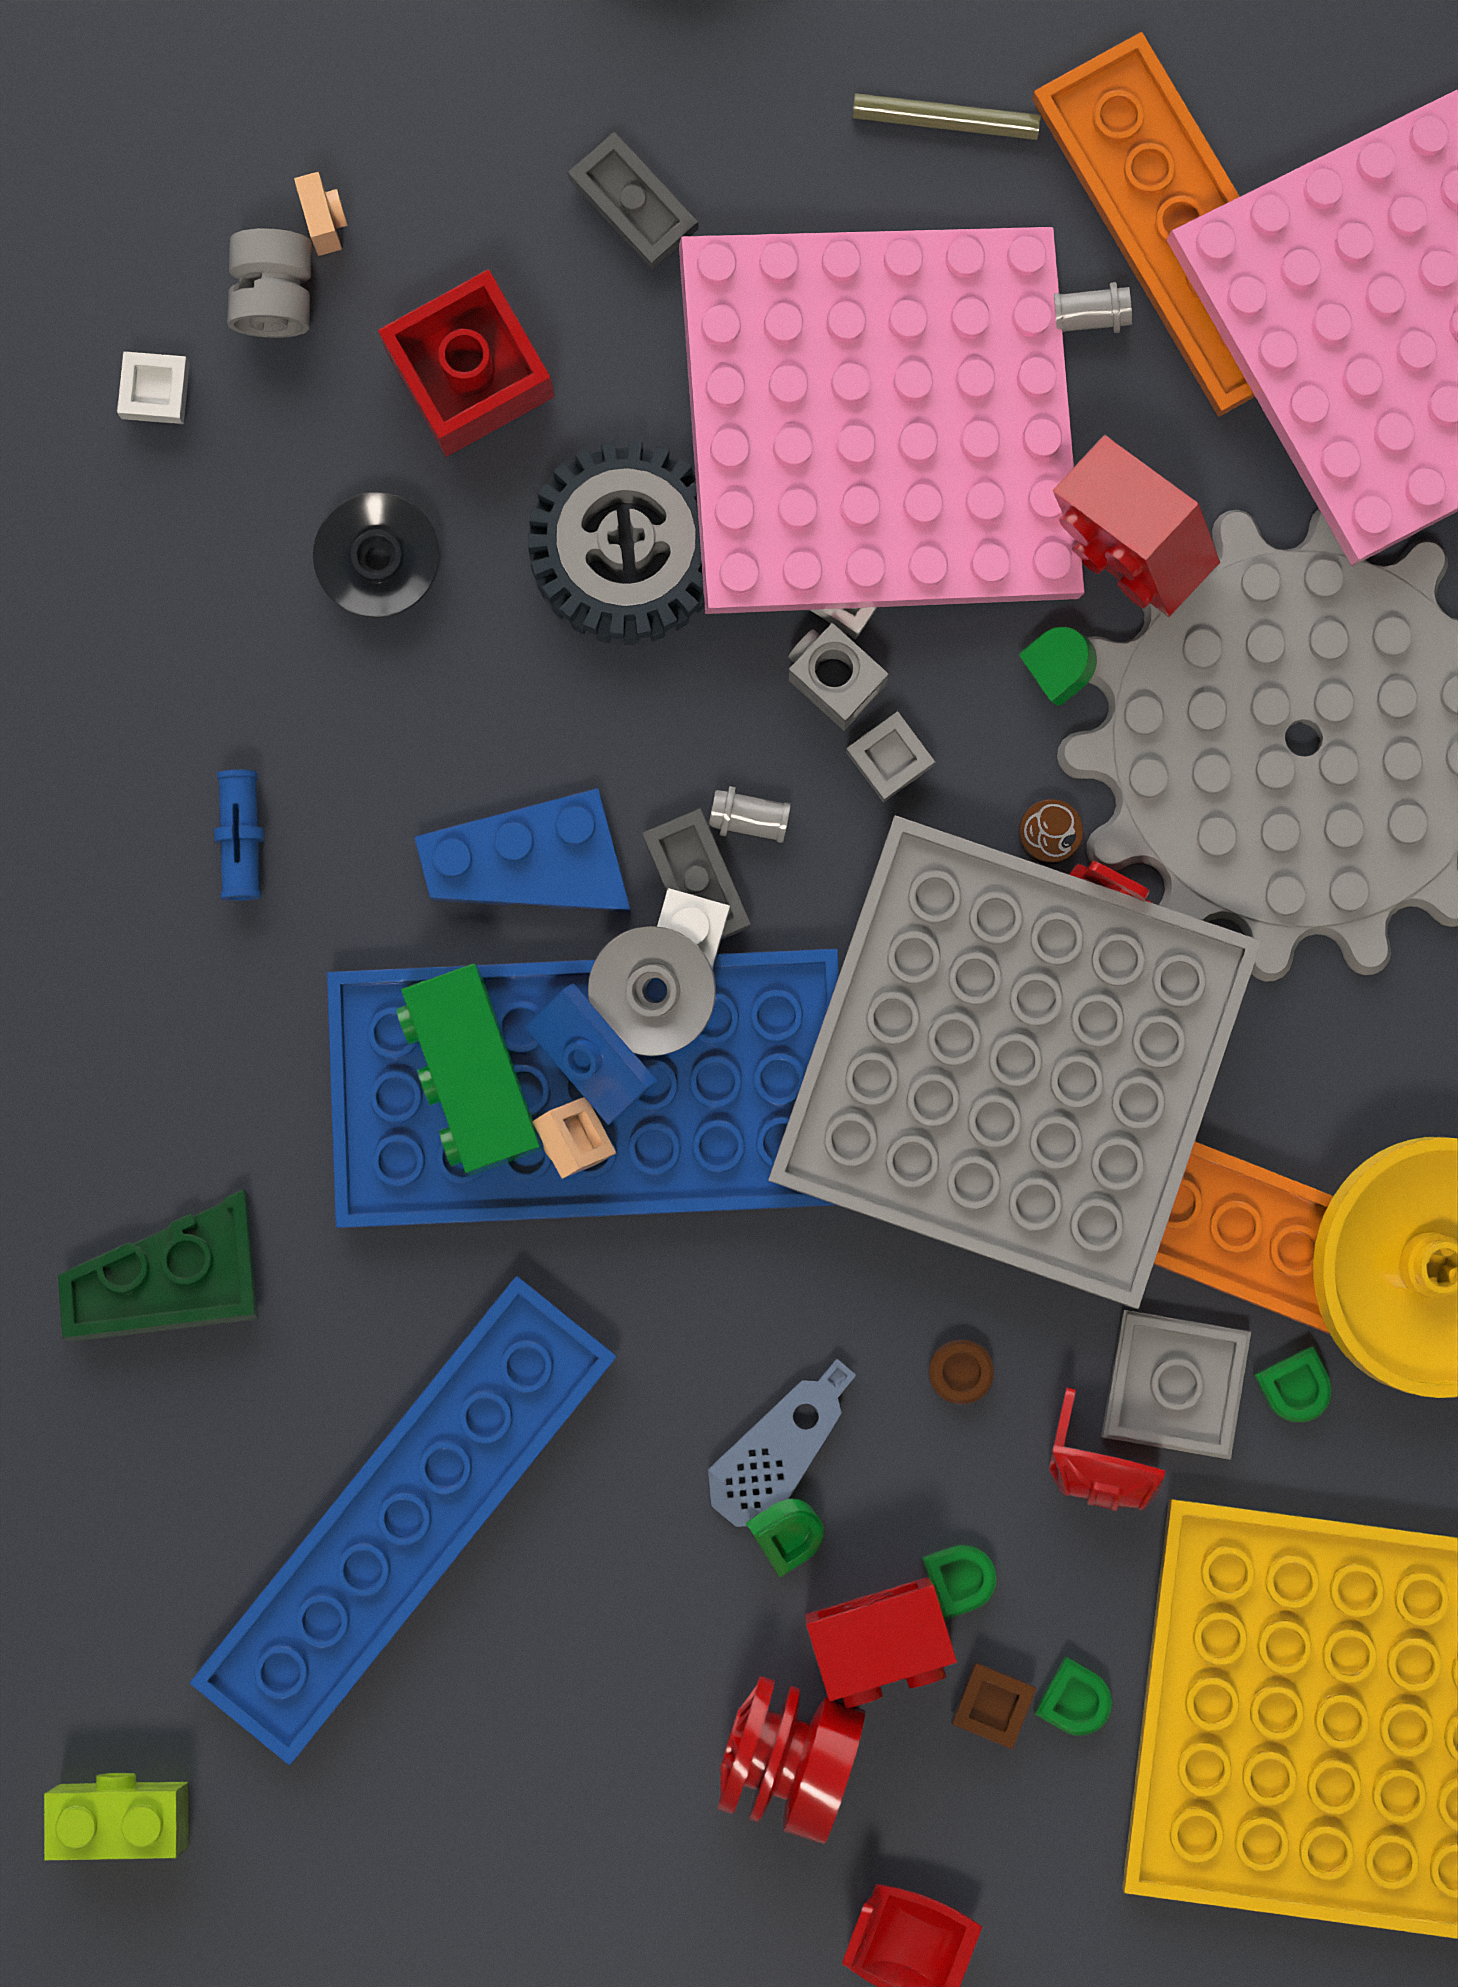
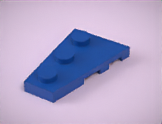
[414,788,631,913]

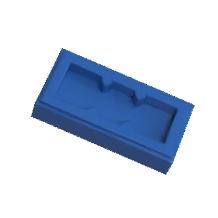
[525,983,657,1125]

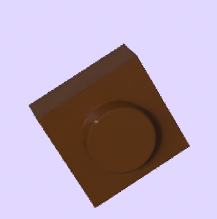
[951,1661,1037,1750]

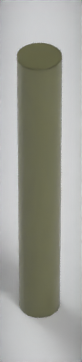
[852,93,1041,140]

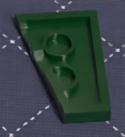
[58,1189,259,1342]

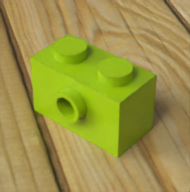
[44,1773,189,1860]

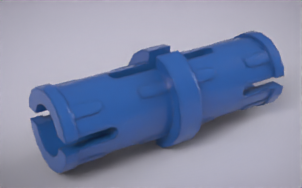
[214,769,265,901]

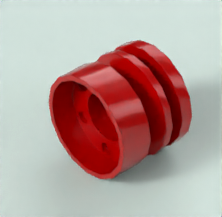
[717,1676,866,1845]

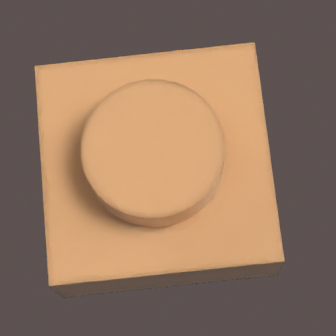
[294,172,348,256]
[532,1097,616,1179]

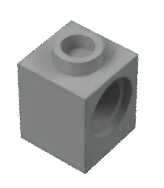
[788,623,889,731]

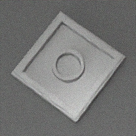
[1101,1310,1251,1460]

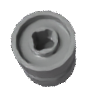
[227,228,312,338]

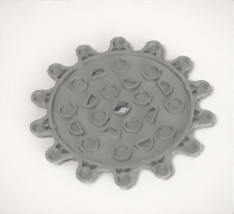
[1057,508,1458,982]

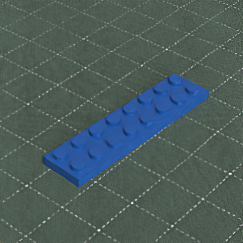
[189,1276,618,1766]

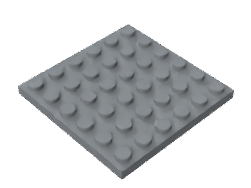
[768,815,1262,1309]

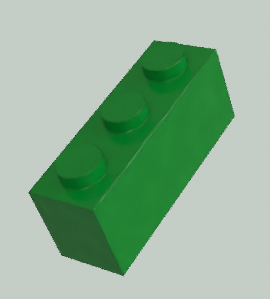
[396,963,543,1176]

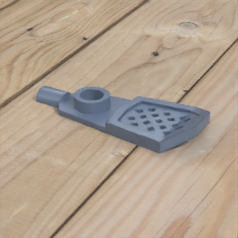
[708,1359,856,1527]

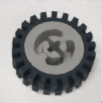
[528,440,705,645]

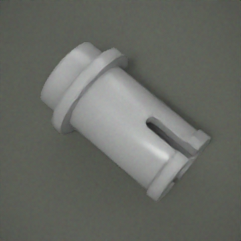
[1054,282,1132,333]
[709,786,791,843]

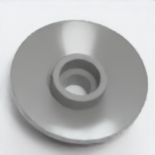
[588,926,716,1056]

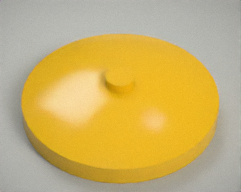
[1313,1137,1458,1398]

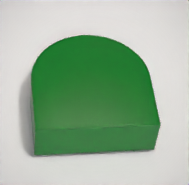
[1019,627,1097,706]
[1253,1346,1331,1422]
[746,1499,824,1578]
[922,1545,996,1620]
[1034,1656,1112,1736]

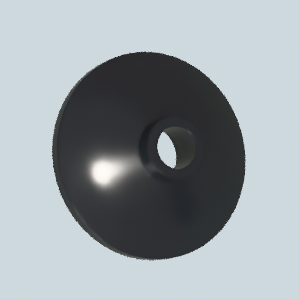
[313,492,440,618]

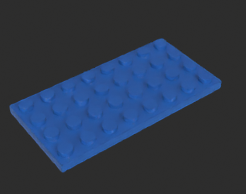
[327,949,839,1229]

